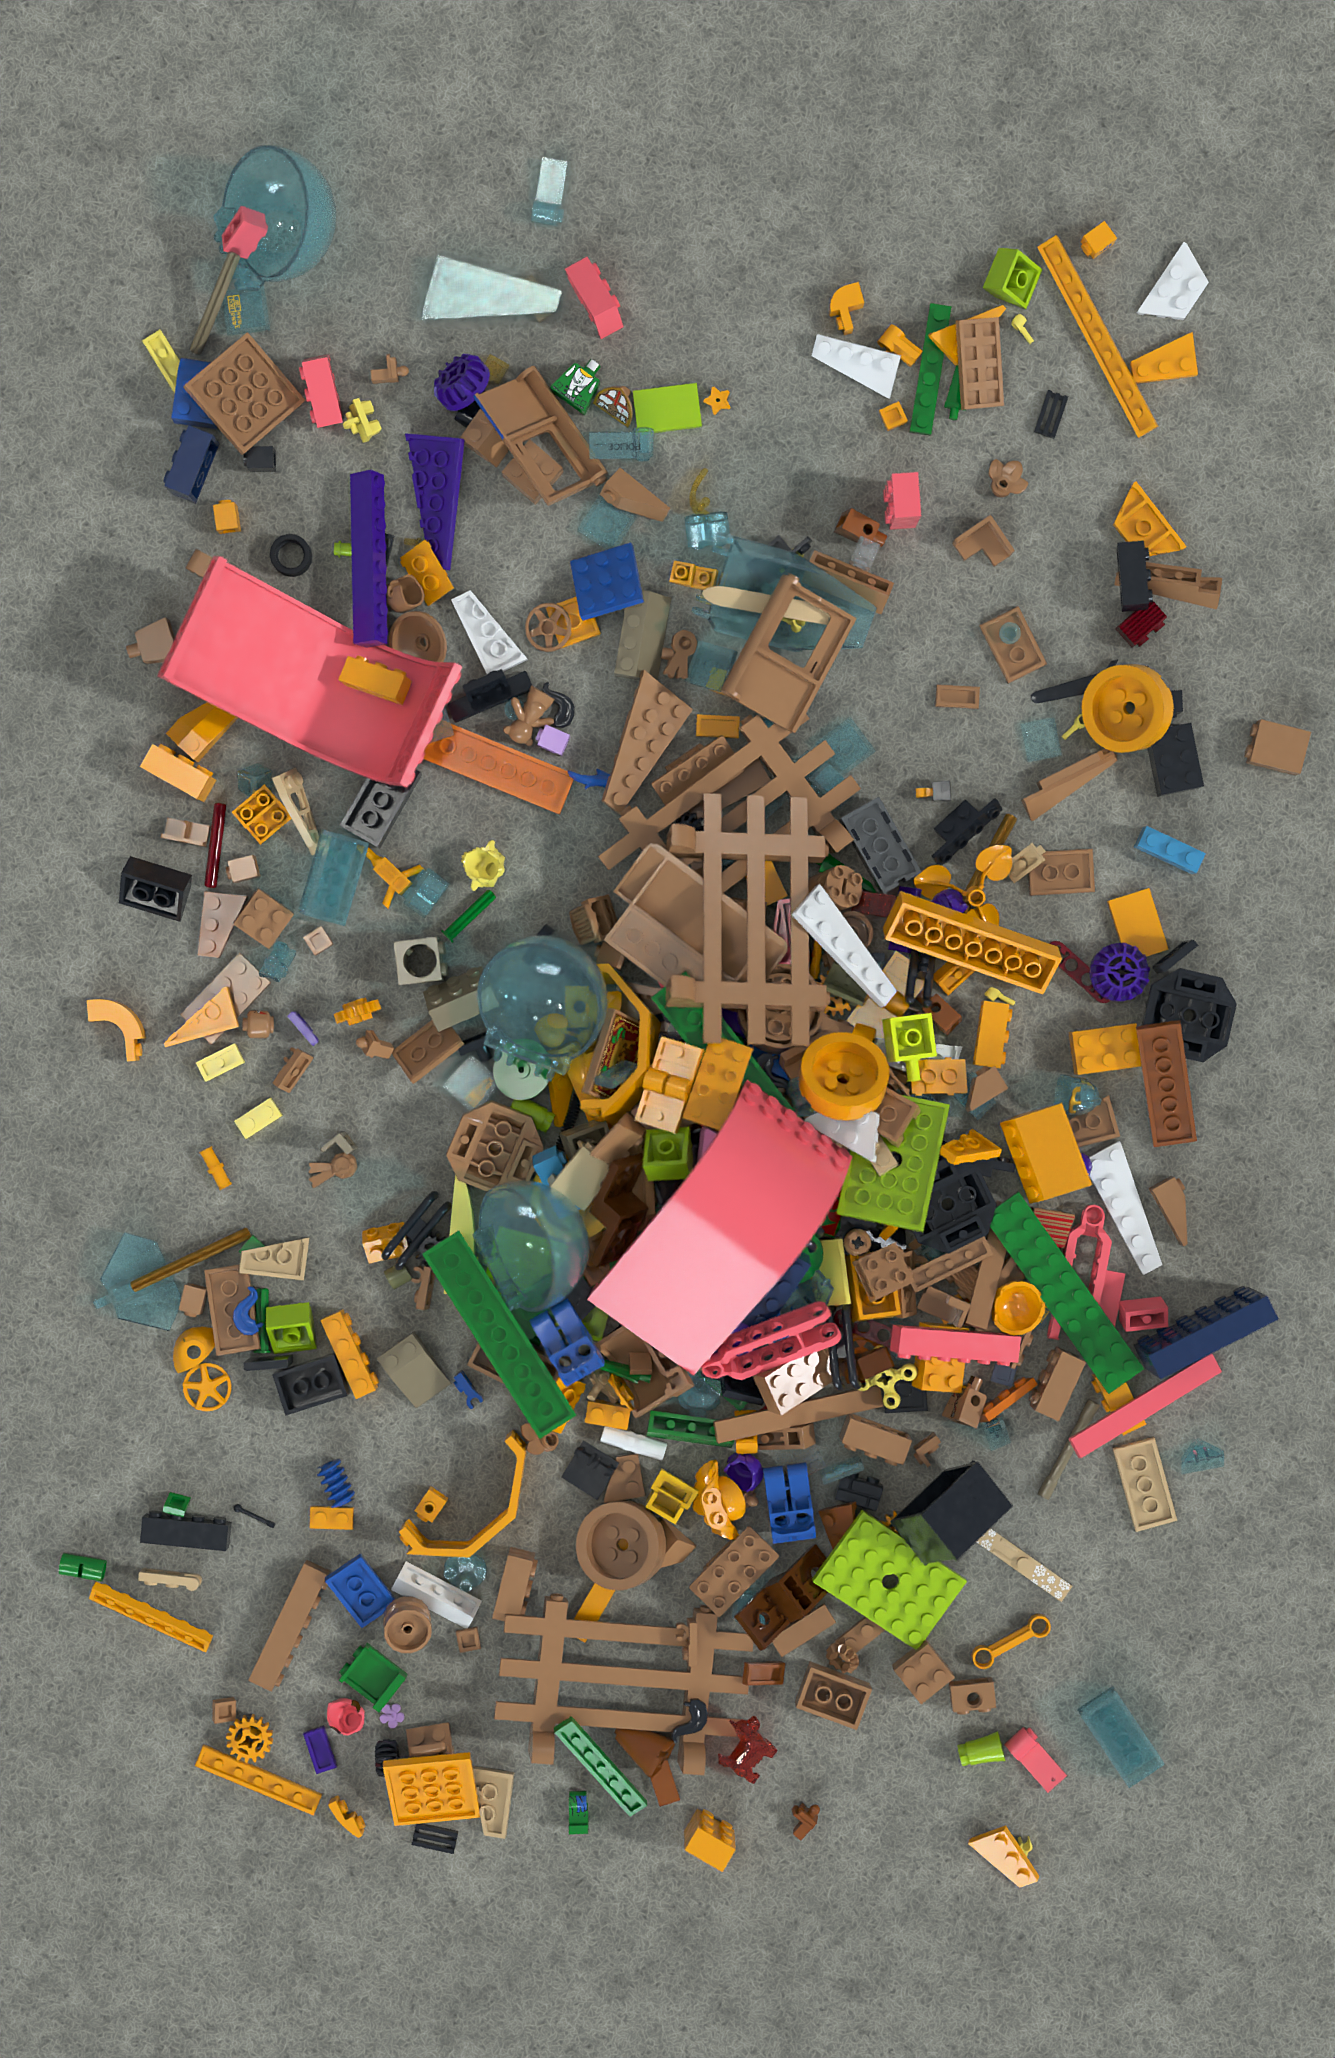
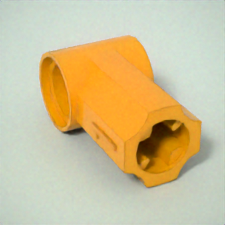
[877,324,923,367]

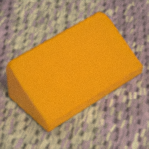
[933,961,975,996]

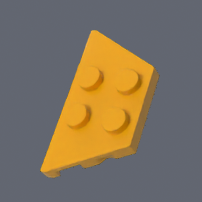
[1113,481,1187,557]

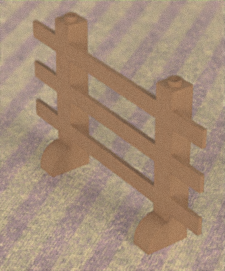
[598,714,861,893]
[666,794,830,1046]
[494,1593,754,1775]

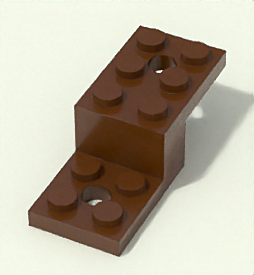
[589,1153,649,1267]
[734,1544,828,1651]

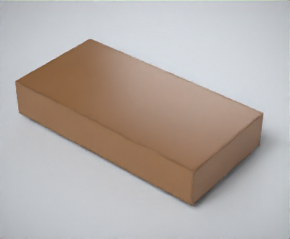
[935,685,980,709]

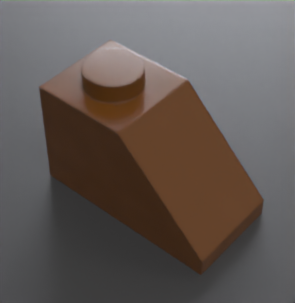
[839,1346,894,1384]

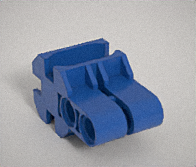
[530,1298,605,1387]
[763,1462,816,1544]

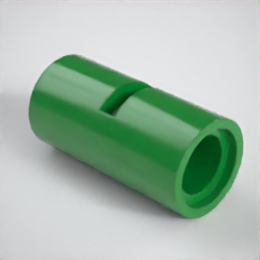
[59,1553,107,1582]

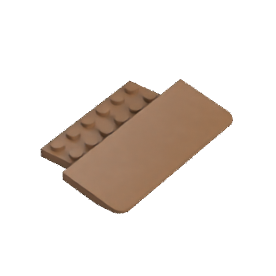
[604,843,788,986]

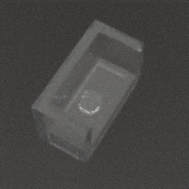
[849,536,880,572]

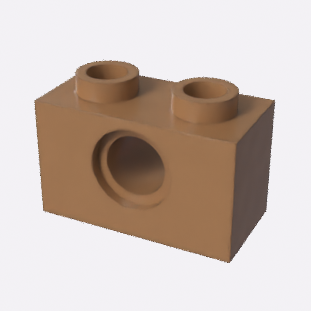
[949,1677,996,1715]

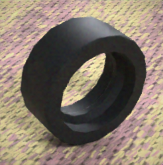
[270,534,312,577]

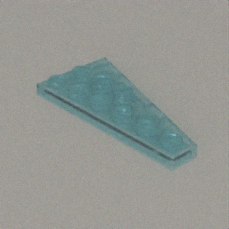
[421,255,563,320]

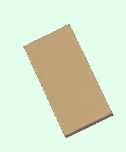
[1112,1437,1177,1532]

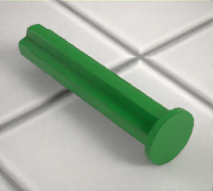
[441,890,496,943]
[253,1288,271,1353]

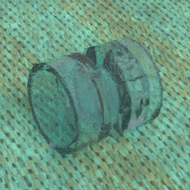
[787,1076,817,1117]

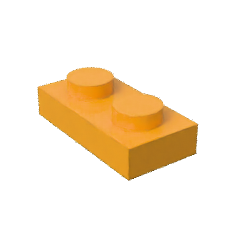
[310,1506,354,1530]

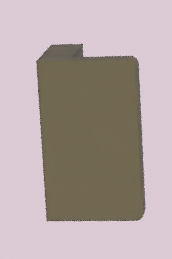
[320,1131,358,1155]

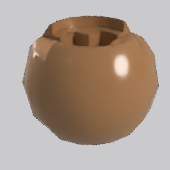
[844,1229,871,1256]

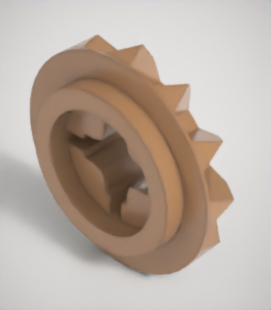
[826,1643,859,1674]

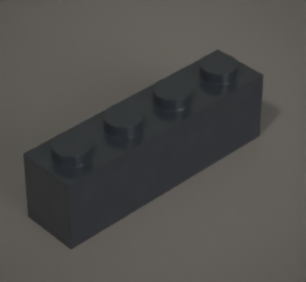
[140,1511,232,1551]

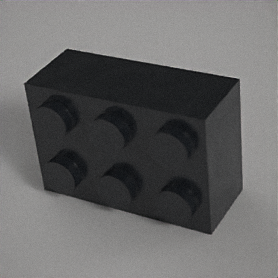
[1147,723,1204,797]
[272,1352,350,1416]

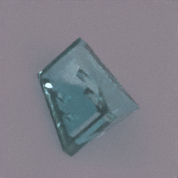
[1181,1438,1224,1474]

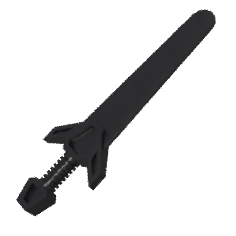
[1031,659,1149,703]

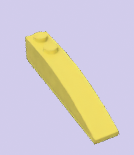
[444,1175,479,1294]

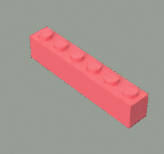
[890,1325,1021,1366]

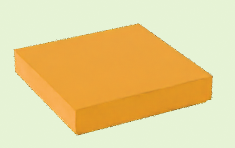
[546,597,601,649]

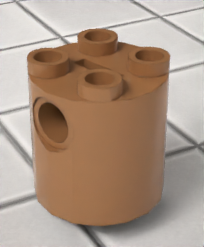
[808,865,862,911]

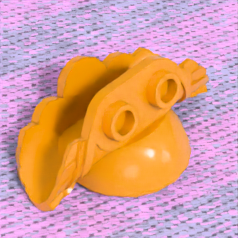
[692,1459,746,1540]

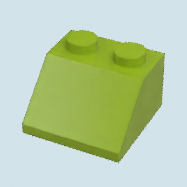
[983,248,1042,309]
[643,1127,693,1181]
[266,1302,317,1354]

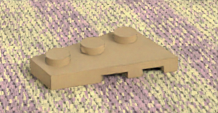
[238,1237,309,1280]
[473,1766,515,1839]

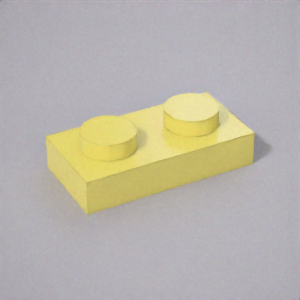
[196,1043,245,1082]
[234,1098,283,1139]

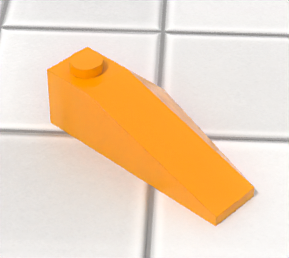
[166,702,238,762]

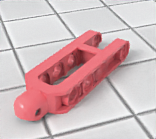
[1047,1204,1112,1340]
[701,1301,841,1380]

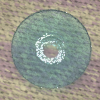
[681,1370,722,1408]

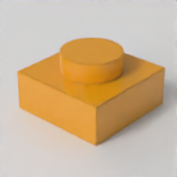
[879,401,908,431]

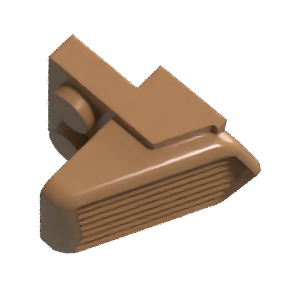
[569,894,618,945]
[406,1722,454,1758]

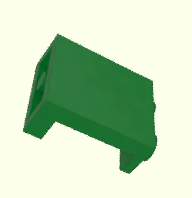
[339,1643,408,1713]

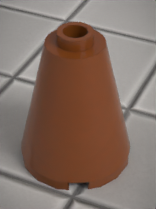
[614,1728,676,1779]

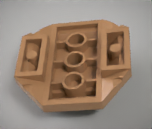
[446,1100,544,1196]

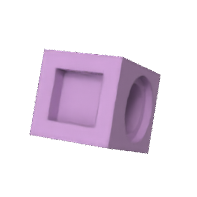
[536,725,570,756]

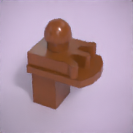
[791,1803,820,1840]

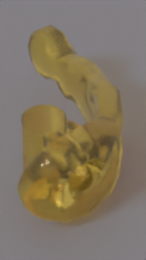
[689,468,710,518]

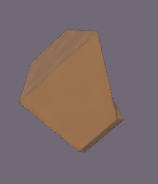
[660,1518,697,1568]

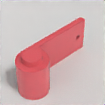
[1004,1727,1067,1793]

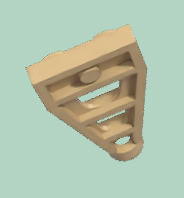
[272,768,327,855]

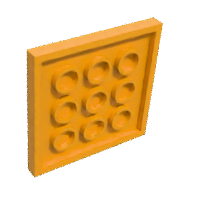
[383,1752,480,1826]

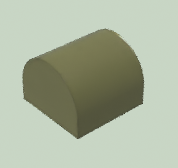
[384,1264,413,1290]

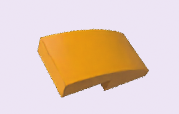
[669,560,719,590]
[328,1795,366,1838]

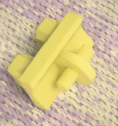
[343,398,381,443]

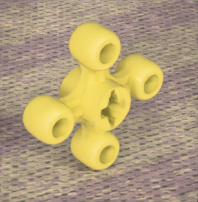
[858,1345,918,1409]

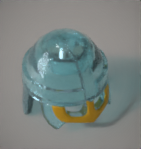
[1054,1074,1101,1116]

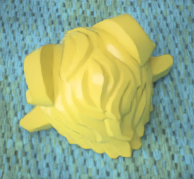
[461,840,505,891]

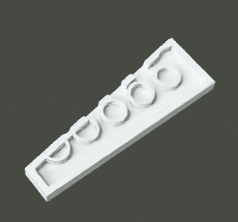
[792,884,897,1008]
[1089,1141,1162,1275]

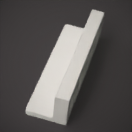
[391,1562,482,1629]

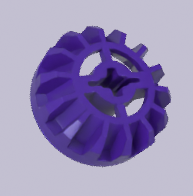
[434,354,490,411]
[1089,943,1150,1002]

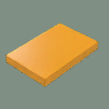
[1107,888,1169,963]

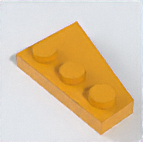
[940,1129,1002,1165]

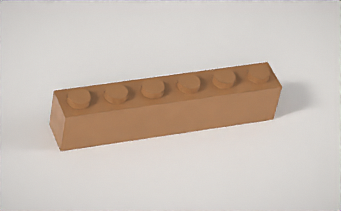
[248,1560,330,1692]

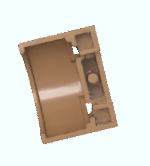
[595,1326,695,1418]

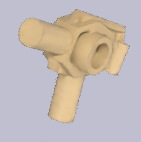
[587,1369,620,1404]

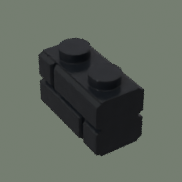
[834,1470,883,1512]

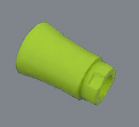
[510,1099,555,1133]
[957,1731,1006,1766]

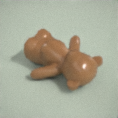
[503,685,555,746]

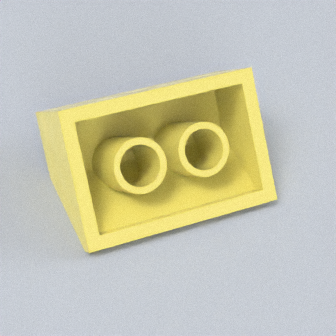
[814,1237,851,1306]

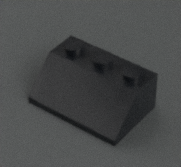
[119,856,192,922]

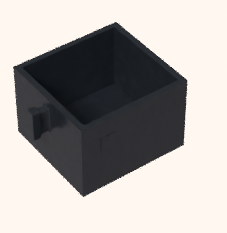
[890,1460,1013,1566]

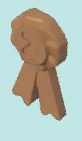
[663,630,697,679]
[309,1152,357,1188]

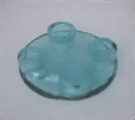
[444,1553,487,1592]

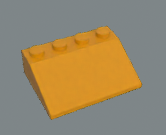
[1000,1103,1092,1204]

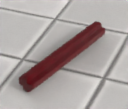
[204,803,226,888]

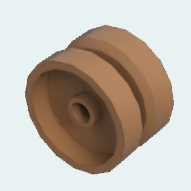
[383,1597,432,1653]

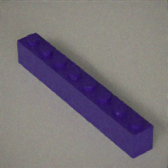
[350,469,388,648]

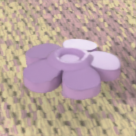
[380,1703,404,1728]

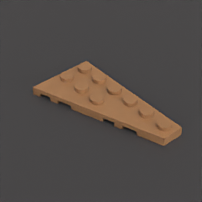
[601,670,693,814]

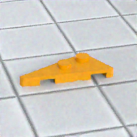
[928,305,1006,365]
[164,987,239,1047]
[547,1044,583,1127]

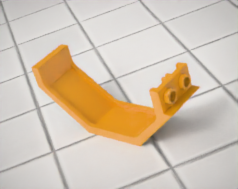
[580,963,661,1126]
[399,1429,527,1558]

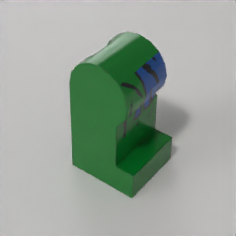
[569,1790,589,1835]

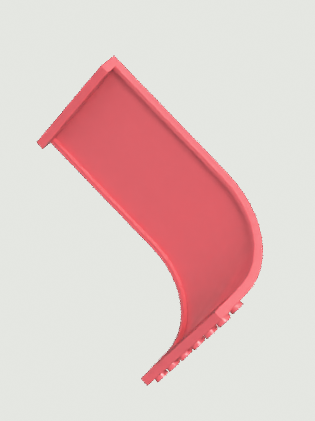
[157,556,462,787]
[587,1080,853,1376]

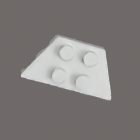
[1137,242,1209,320]
[804,1111,879,1163]

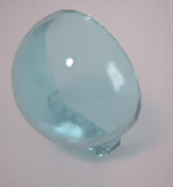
[213,145,337,291]
[477,935,608,1082]
[472,1180,589,1312]

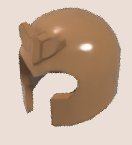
[386,574,424,613]

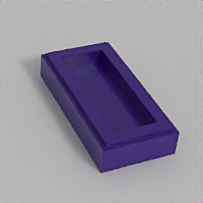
[303,1725,337,1774]

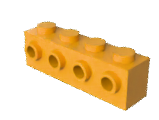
[320,1309,379,1399]

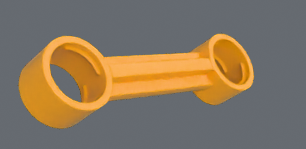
[971,1614,1051,1669]

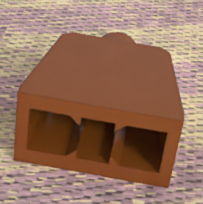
[834,508,887,547]
[915,990,962,1036]

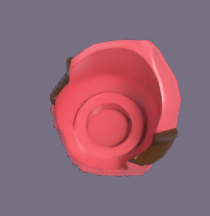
[327,1698,365,1736]

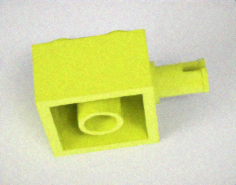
[882,1013,937,1082]

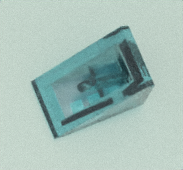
[979,1414,1011,1451]

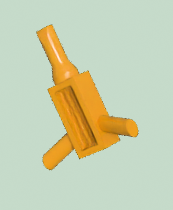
[358,842,425,909]

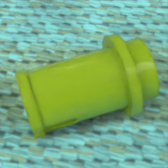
[334,541,352,558]

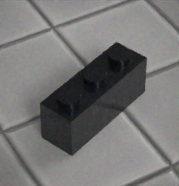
[1116,540,1153,612]

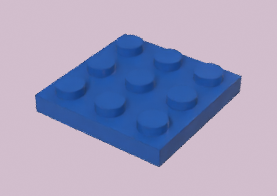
[570,542,644,621]

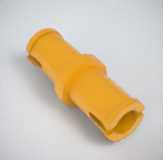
[199,1146,232,1190]

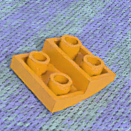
[232,784,292,845]

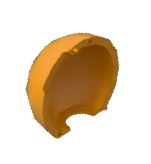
[991,1281,1045,1335]

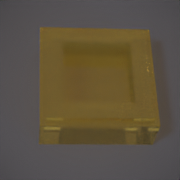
[485,354,509,385]

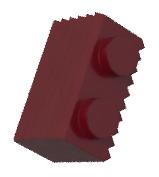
[1115,601,1167,648]

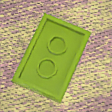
[633,383,702,435]

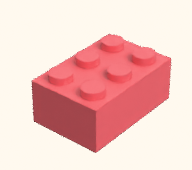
[883,472,921,530]

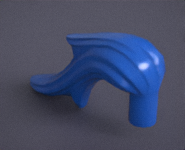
[568,769,611,790]

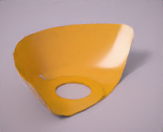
[173,1327,215,1373]

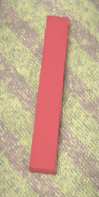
[1069,1354,1222,1458]

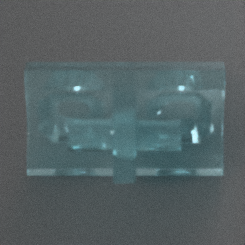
[259,941,296,982]

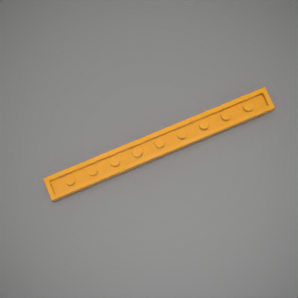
[1037,235,1159,438]

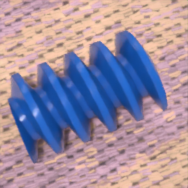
[317,1459,355,1508]

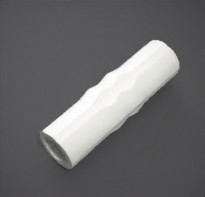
[600,1426,667,1461]

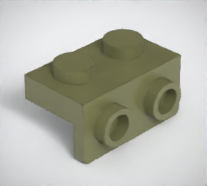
[824,961,867,1006]

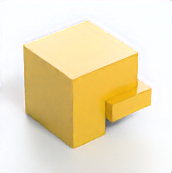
[645,1468,699,1524]

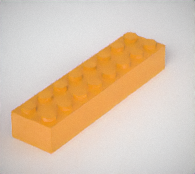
[883,891,1062,994]

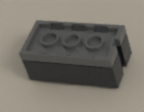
[839,797,921,895]

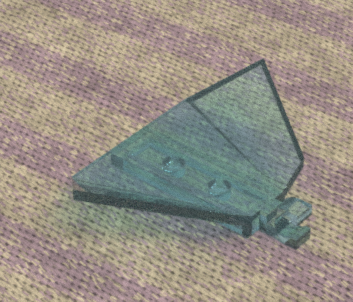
[93,1232,182,1331]

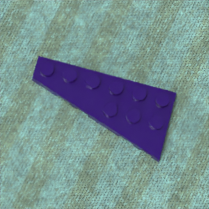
[405,433,465,570]

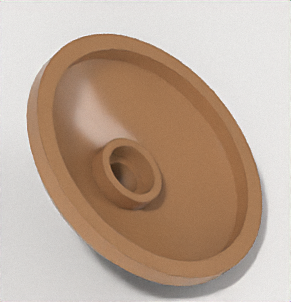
[389,611,447,662]

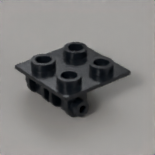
[561,1440,619,1500]

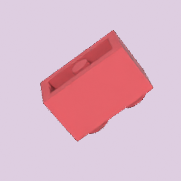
[222,206,268,259]
[1119,1296,1168,1332]

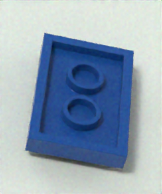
[325,1553,395,1628]

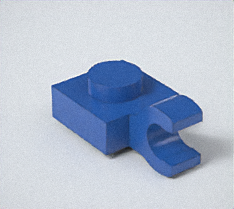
[454,1370,483,1409]

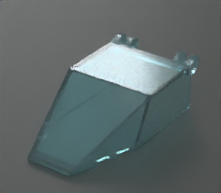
[691,533,877,652]

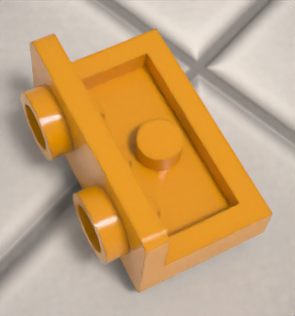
[362,1222,409,1264]

